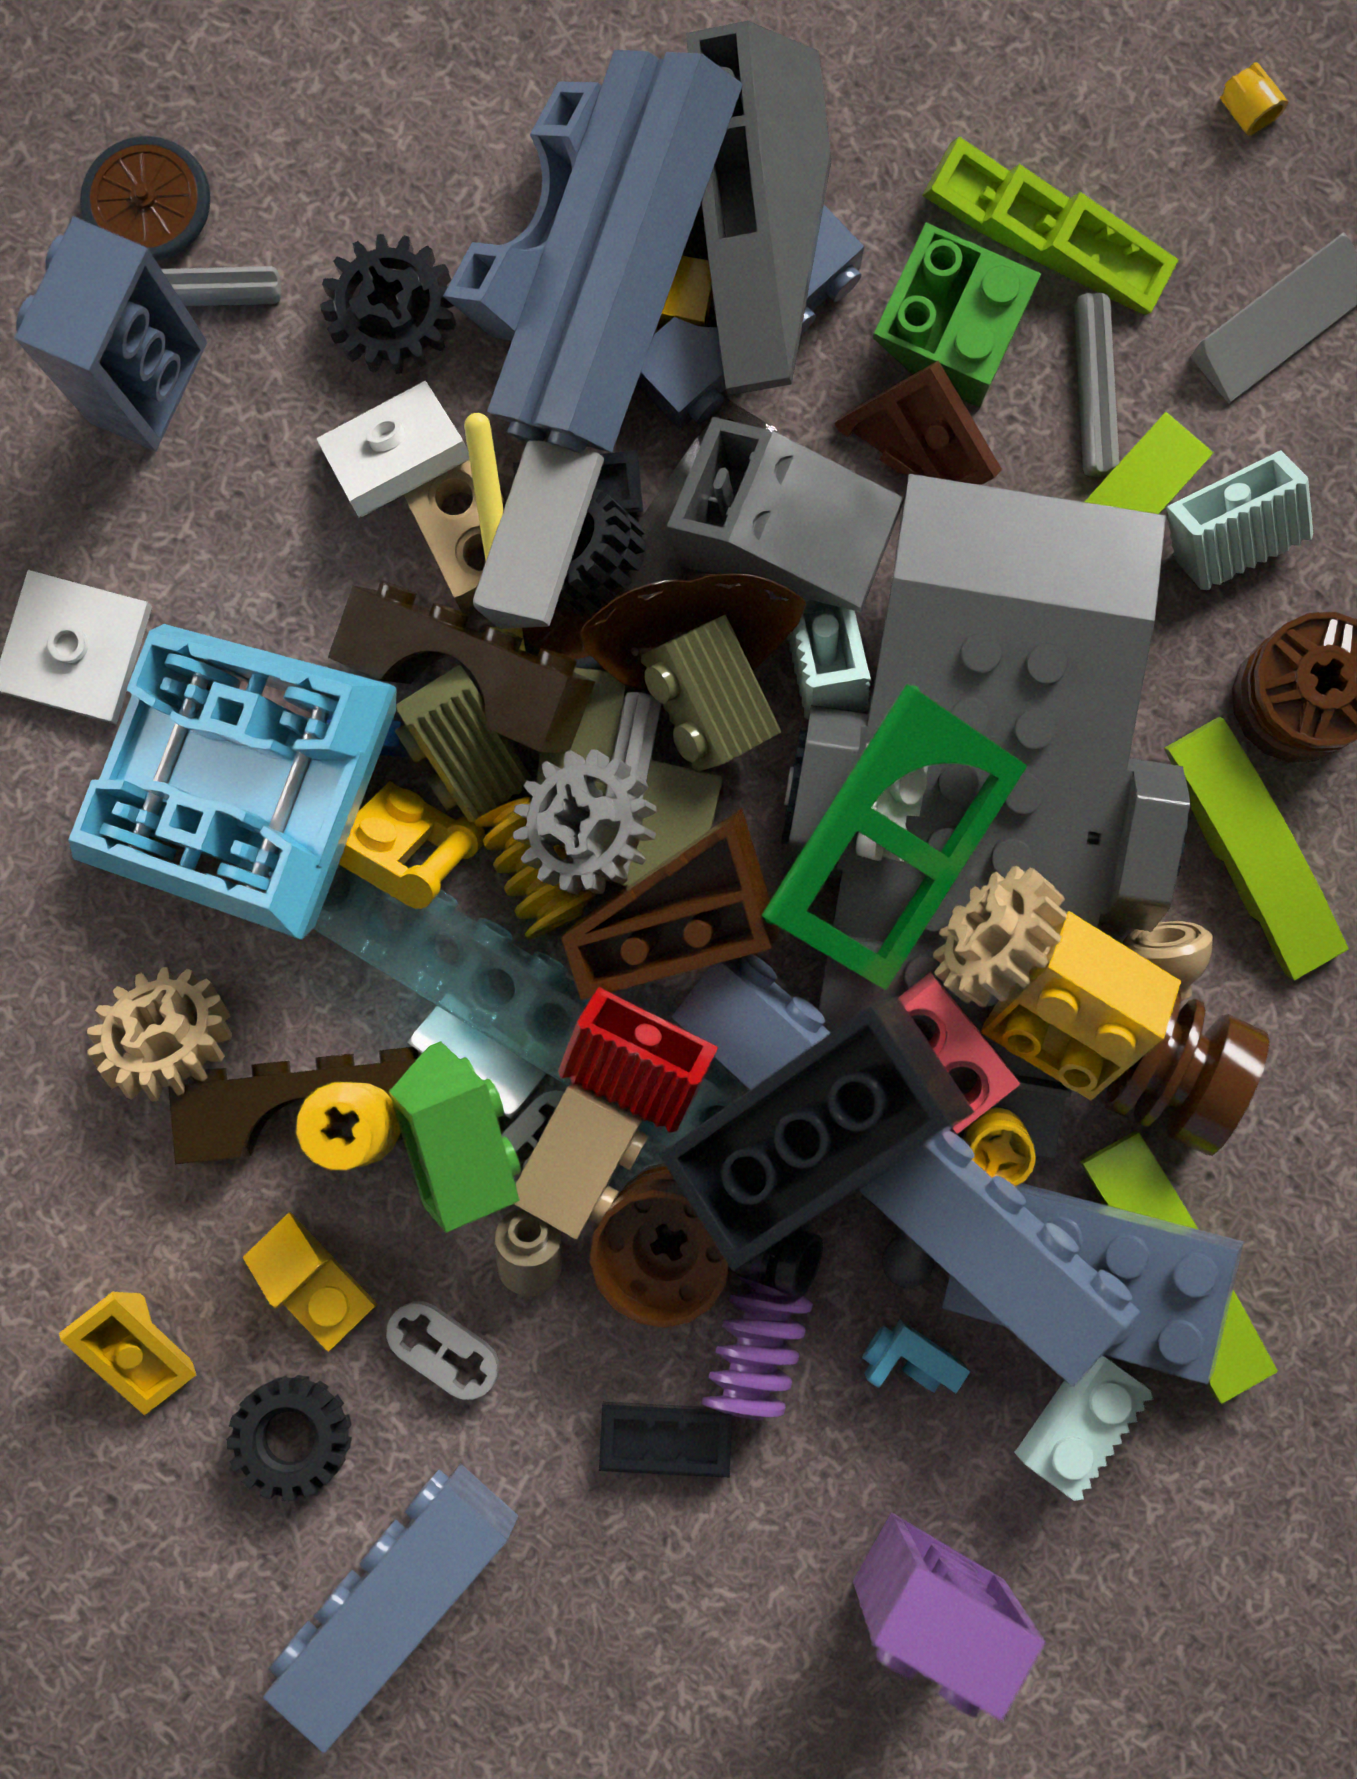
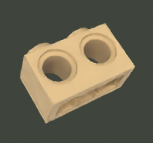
[404,460,505,611]

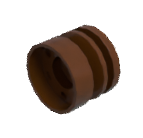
[1232,612,1357,763]
[1104,991,1270,1156]
[590,1163,732,1328]

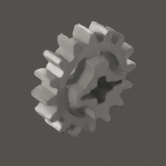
[513,749,657,895]

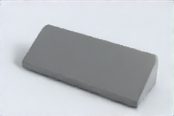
[1190,232,1357,404]
[473,441,604,629]

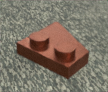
[834,360,1002,485]

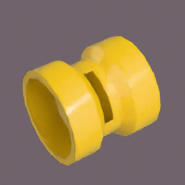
[963,1107,1036,1187]

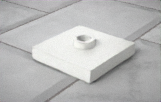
[316,380,469,517]
[0,570,152,725]

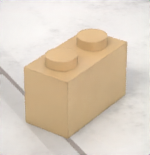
[514,1083,649,1240]

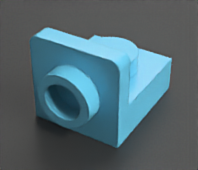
[862,1319,971,1393]

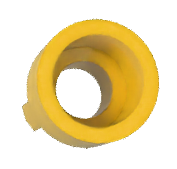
[1219,62,1289,136]

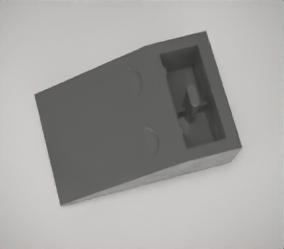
[667,417,904,612]

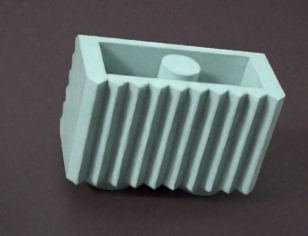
[1165,450,1313,590]
[782,597,871,720]
[1014,1355,1152,1501]

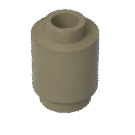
[495,1208,562,1297]

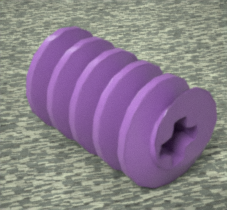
[702,1274,812,1421]

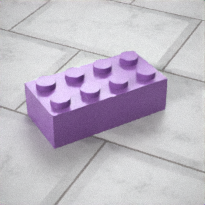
[853,1512,1045,1721]

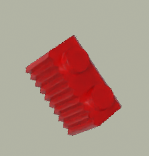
[558,987,719,1133]

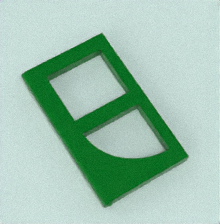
[762,684,1027,990]

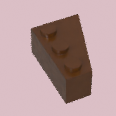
[561,808,780,1000]

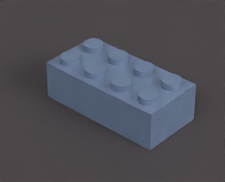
[14,216,208,451]
[942,1183,1244,1384]
[263,1463,518,1754]

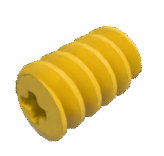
[474,797,595,939]
[296,1082,400,1170]

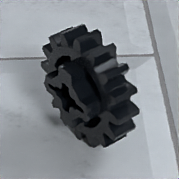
[320,234,456,374]

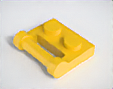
[339,781,485,909]

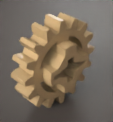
[933,866,1067,1007]
[87,967,232,1101]

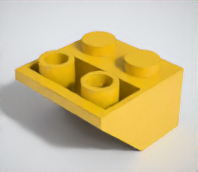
[980,911,1181,1101]

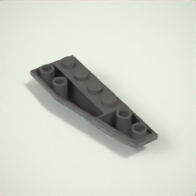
[686,20,832,396]

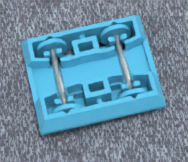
[68,624,396,940]

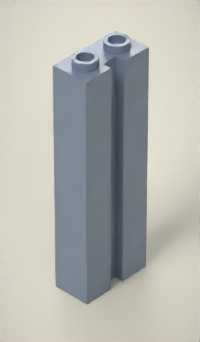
[487,50,743,454]

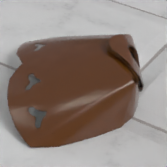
[580,574,807,691]

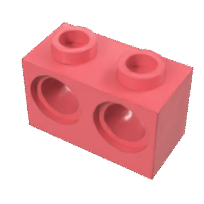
[898,972,1020,1134]

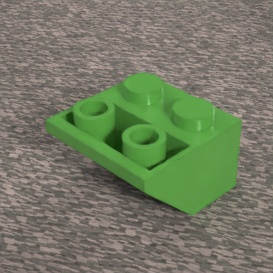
[873,223,1041,408]
[389,1041,520,1233]

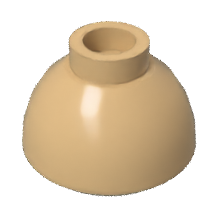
[1121,921,1212,1000]

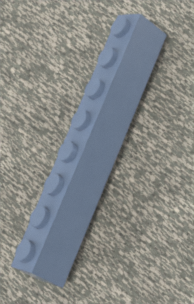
[672,954,1141,1387]

